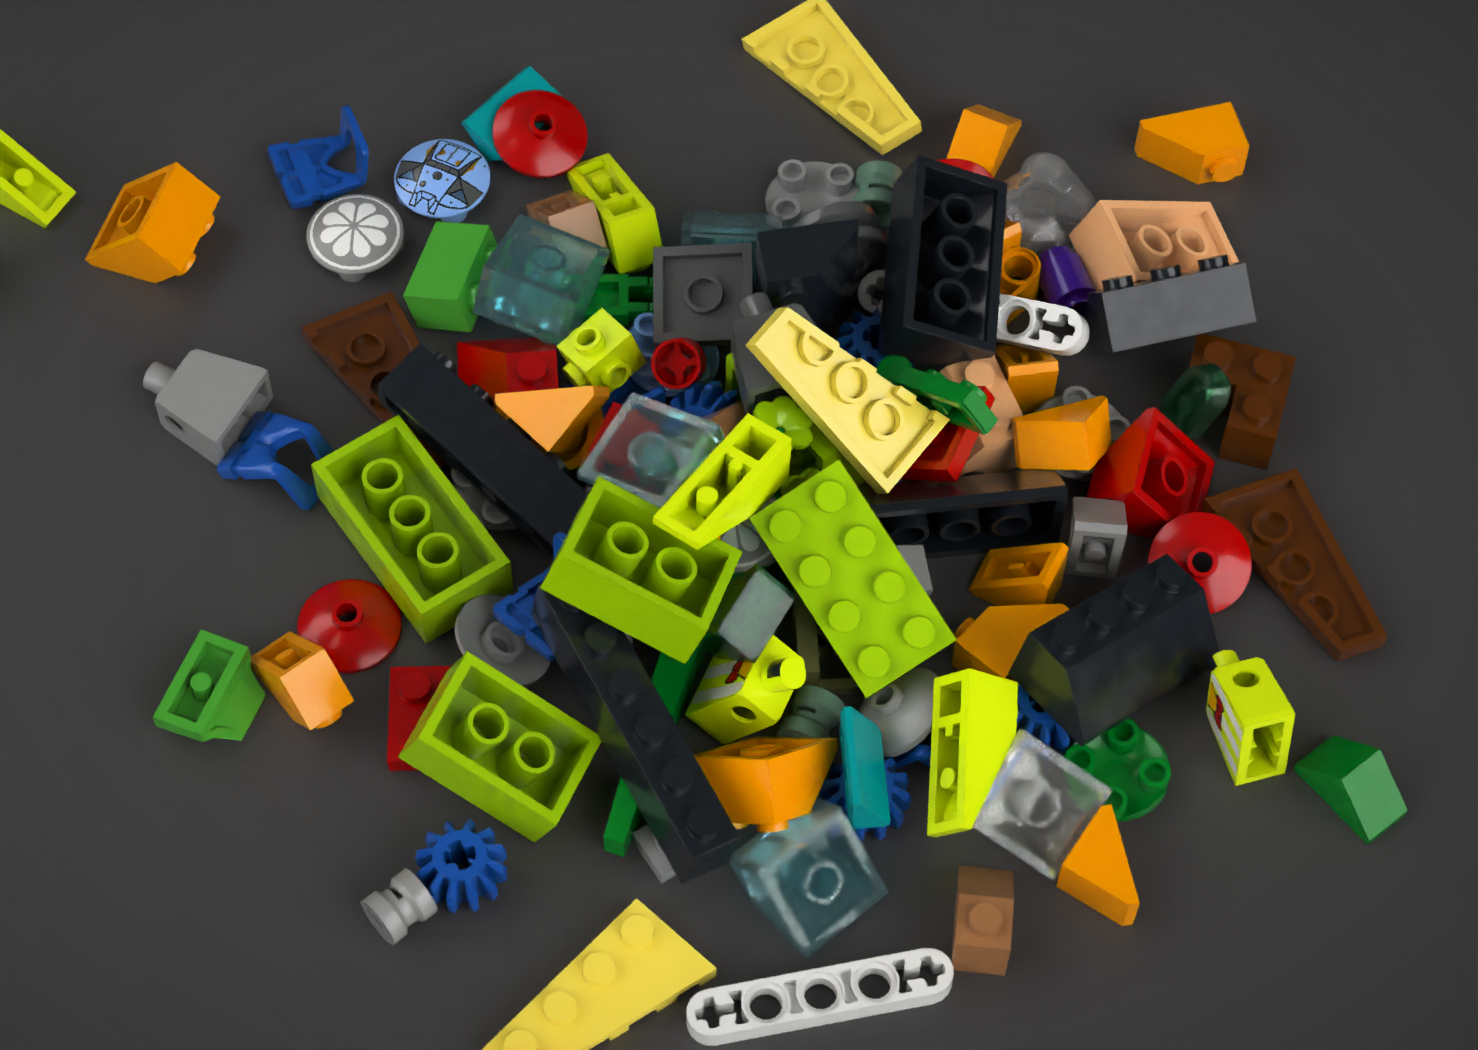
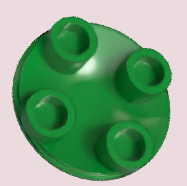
[1063,718,1171,822]

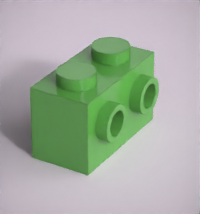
[403,221,504,332]

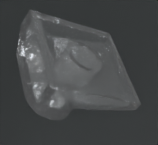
[1003,152,1096,257]
[973,729,1113,881]

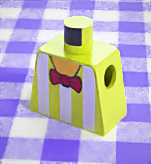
[685,631,806,744]
[1206,650,1295,786]

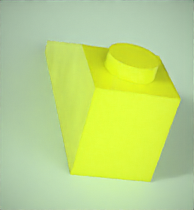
[0,129,76,228]
[566,153,663,274]
[653,413,792,550]
[927,668,1018,838]

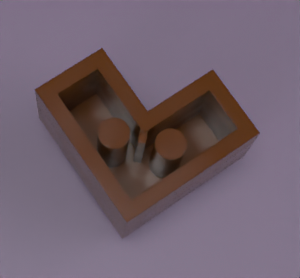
[1179,333,1296,470]

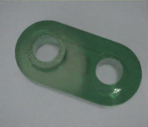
[1159,363,1231,440]

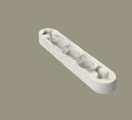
[858,270,1090,356]
[687,948,954,1046]

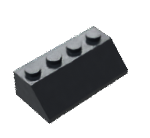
[878,155,1008,366]
[858,468,1068,559]
[1008,554,1220,747]

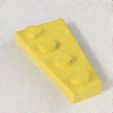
[742,0,922,155]
[745,307,950,494]
[482,898,717,1050]

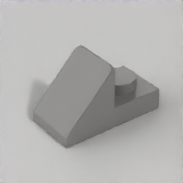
[1064,497,1128,579]

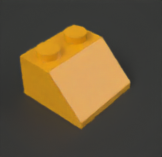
[85,162,220,284]
[694,736,838,833]

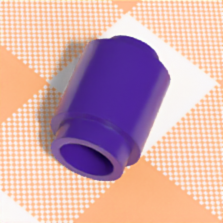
[1039,246,1096,320]

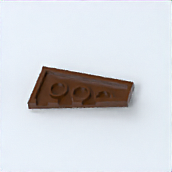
[301,291,447,467]
[1202,468,1388,662]

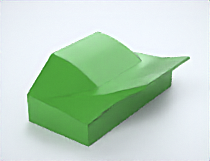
[153,629,266,742]

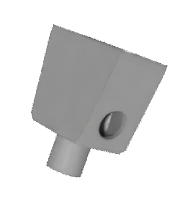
[143,349,273,466]

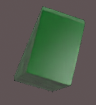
[1293,735,1408,845]

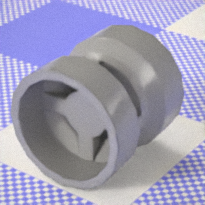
[360,868,438,945]

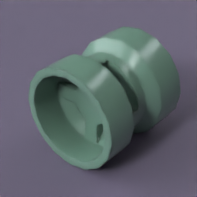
[853,160,903,228]
[777,685,845,738]

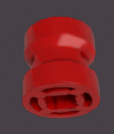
[651,337,707,389]

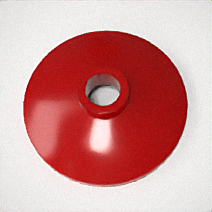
[492,90,588,178]
[1148,512,1252,614]
[297,579,402,674]

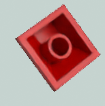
[457,336,559,410]
[1086,407,1215,539]

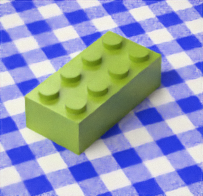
[311,415,514,644]
[749,460,957,698]

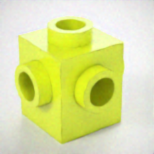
[556,308,647,394]

